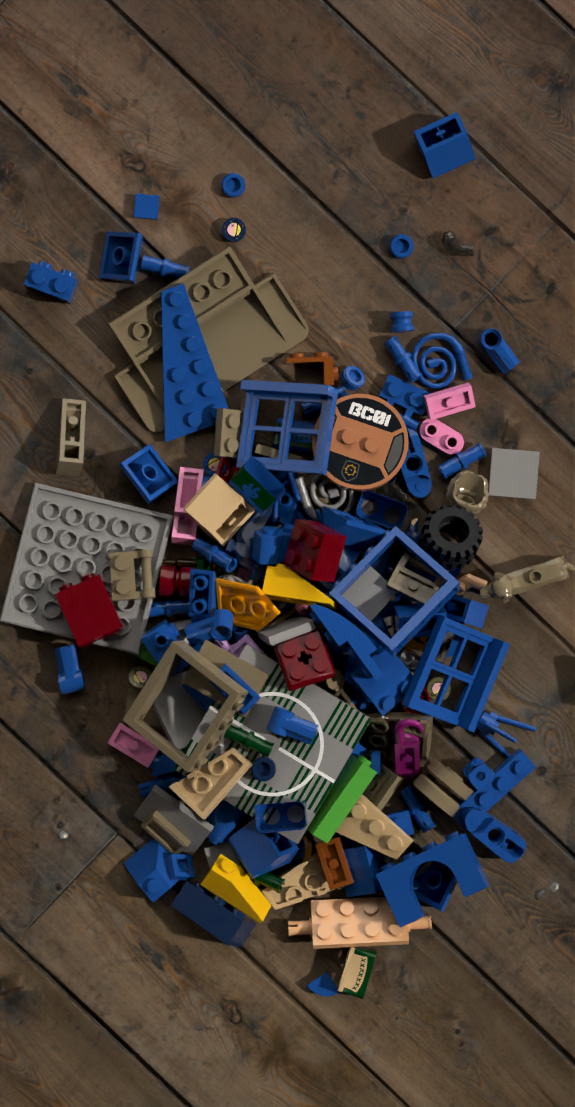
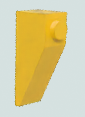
[262,564,337,610]
[201,854,272,924]

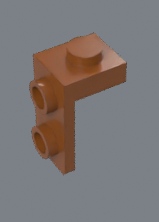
[285,352,338,387]

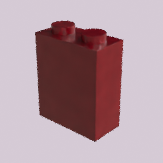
[55,573,124,648]

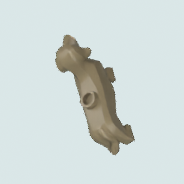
[480,555,575,603]

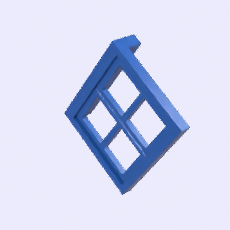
[236,380,338,475]
[402,614,510,732]

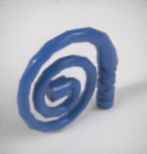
[412,333,473,389]

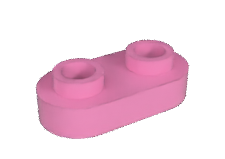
[419,419,464,455]

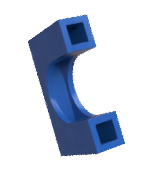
[375,831,490,927]

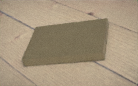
[183,640,270,718]

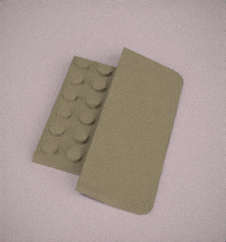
[109,246,309,432]

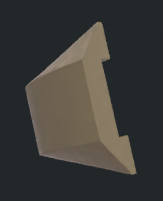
[358,712,433,777]

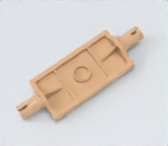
[288,897,432,949]

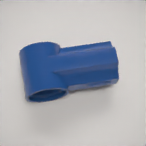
[478,328,520,374]
[185,609,234,645]
[54,644,86,695]
[266,706,319,745]

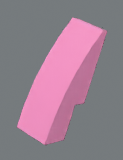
[172,467,204,545]

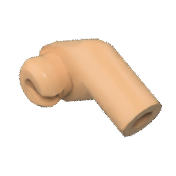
[456,574,488,595]

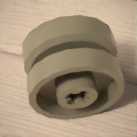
[412,757,474,817]

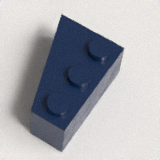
[171,881,257,947]

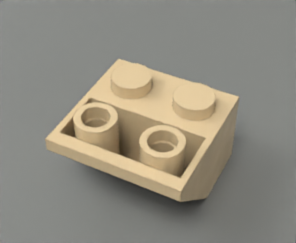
[183,473,255,546]

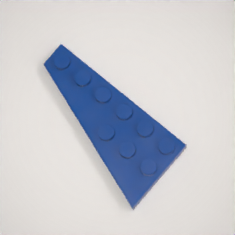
[161,283,229,442]

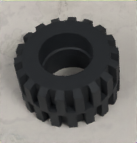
[418,504,483,571]

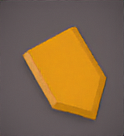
[215,578,281,631]

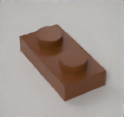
[315,837,354,890]

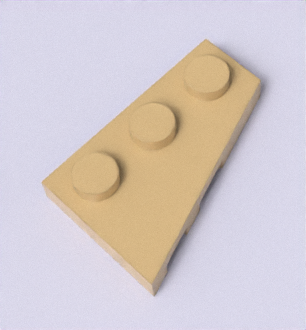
[168,748,253,819]
[336,794,414,860]
[261,849,344,910]

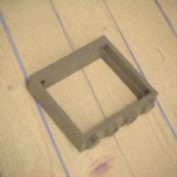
[123,640,248,772]

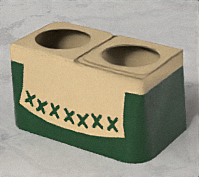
[337,947,377,999]

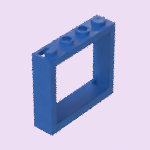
[329,526,460,657]

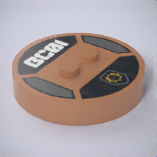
[312,394,408,492]

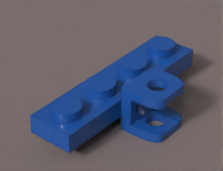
[453,748,536,831]

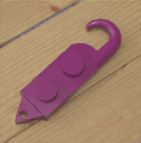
[394,719,424,782]

